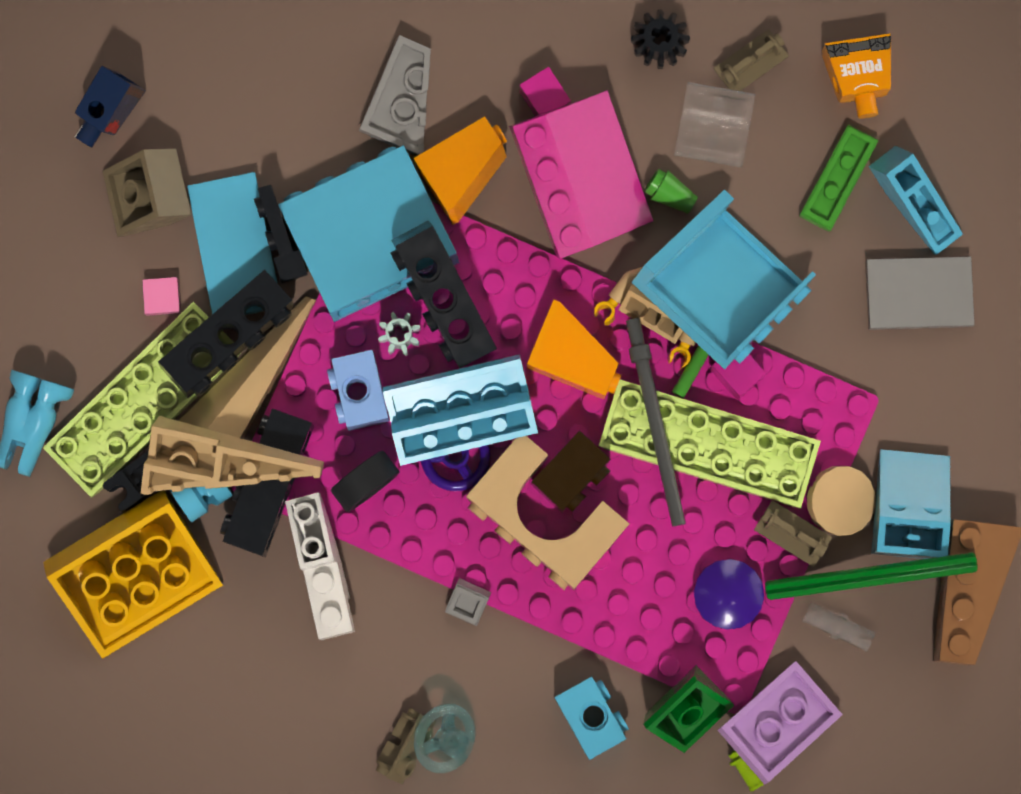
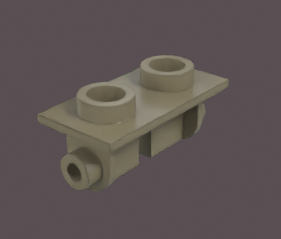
[713,29,789,96]
[754,500,832,567]
[376,708,436,784]

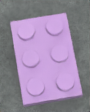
[718,661,843,785]

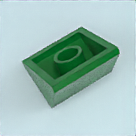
[643,665,734,753]

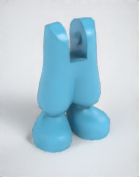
[0,370,74,477]

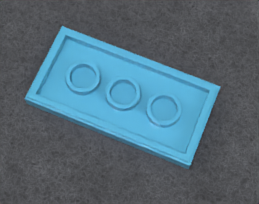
[187,172,278,315]

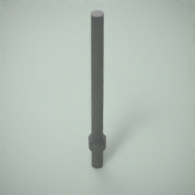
[626,318,686,527]

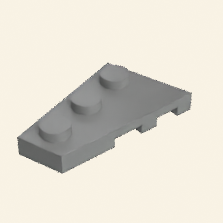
[359,35,431,156]

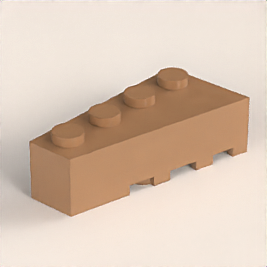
[933,519,1021,666]

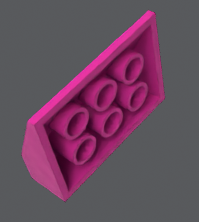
[509,90,653,259]

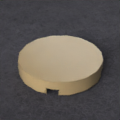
[807,466,876,536]

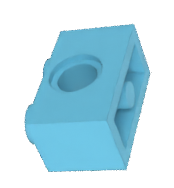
[554,677,629,760]

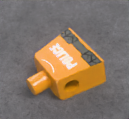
[821,33,891,119]

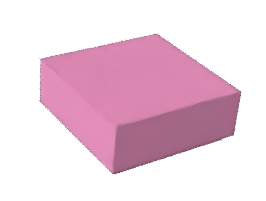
[142,277,181,316]

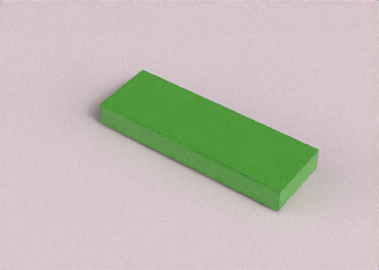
[799,125,879,233]

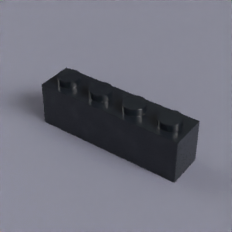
[220,409,314,558]

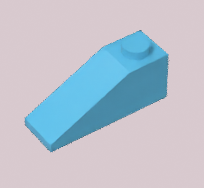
[868,146,963,255]

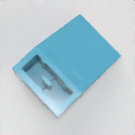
[871,449,951,559]

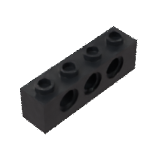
[390,221,497,368]
[158,269,293,398]

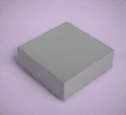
[445,578,492,626]

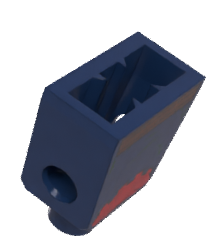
[74,66,146,148]

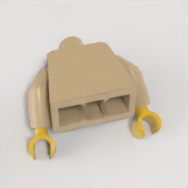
[594,267,696,369]

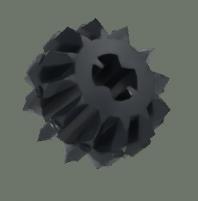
[631,9,690,69]

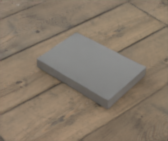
[866,257,974,330]

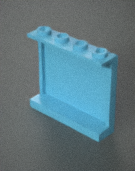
[278,145,460,322]
[631,190,816,370]

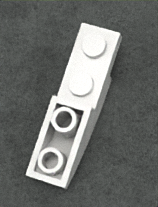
[285,492,355,640]

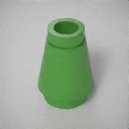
[644,168,698,214]

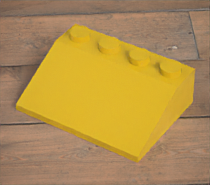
[43,490,223,659]

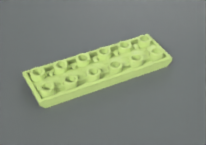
[43,302,241,497]
[599,380,821,508]

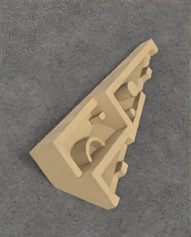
[178,296,316,439]
[140,416,324,495]

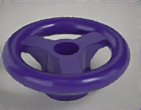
[421,445,491,491]

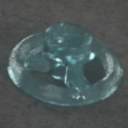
[414,704,476,773]

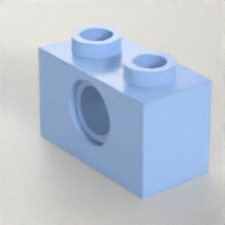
[327,350,390,431]

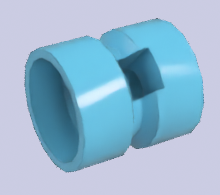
[170,487,233,522]

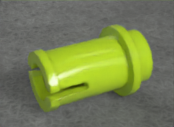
[728,750,764,792]

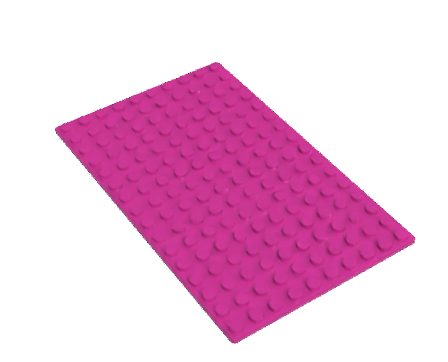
[232,202,879,715]

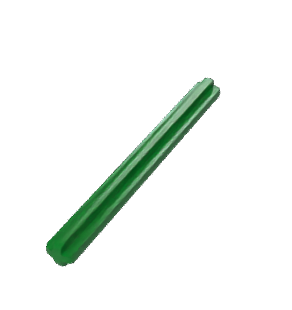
[765,553,978,600]

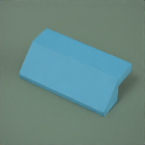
[383,354,538,466]

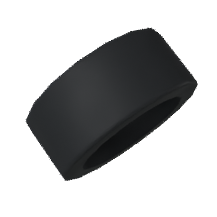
[330,451,400,512]

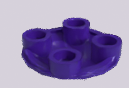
[694,559,764,630]

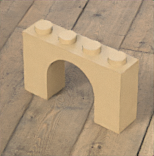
[466,436,630,590]

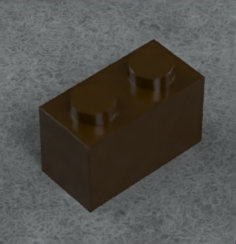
[531,431,611,513]

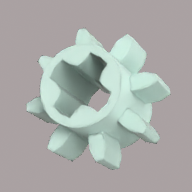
[378,312,421,356]

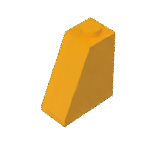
[413,116,507,225]
[527,299,622,400]

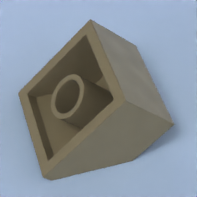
[103,149,191,237]

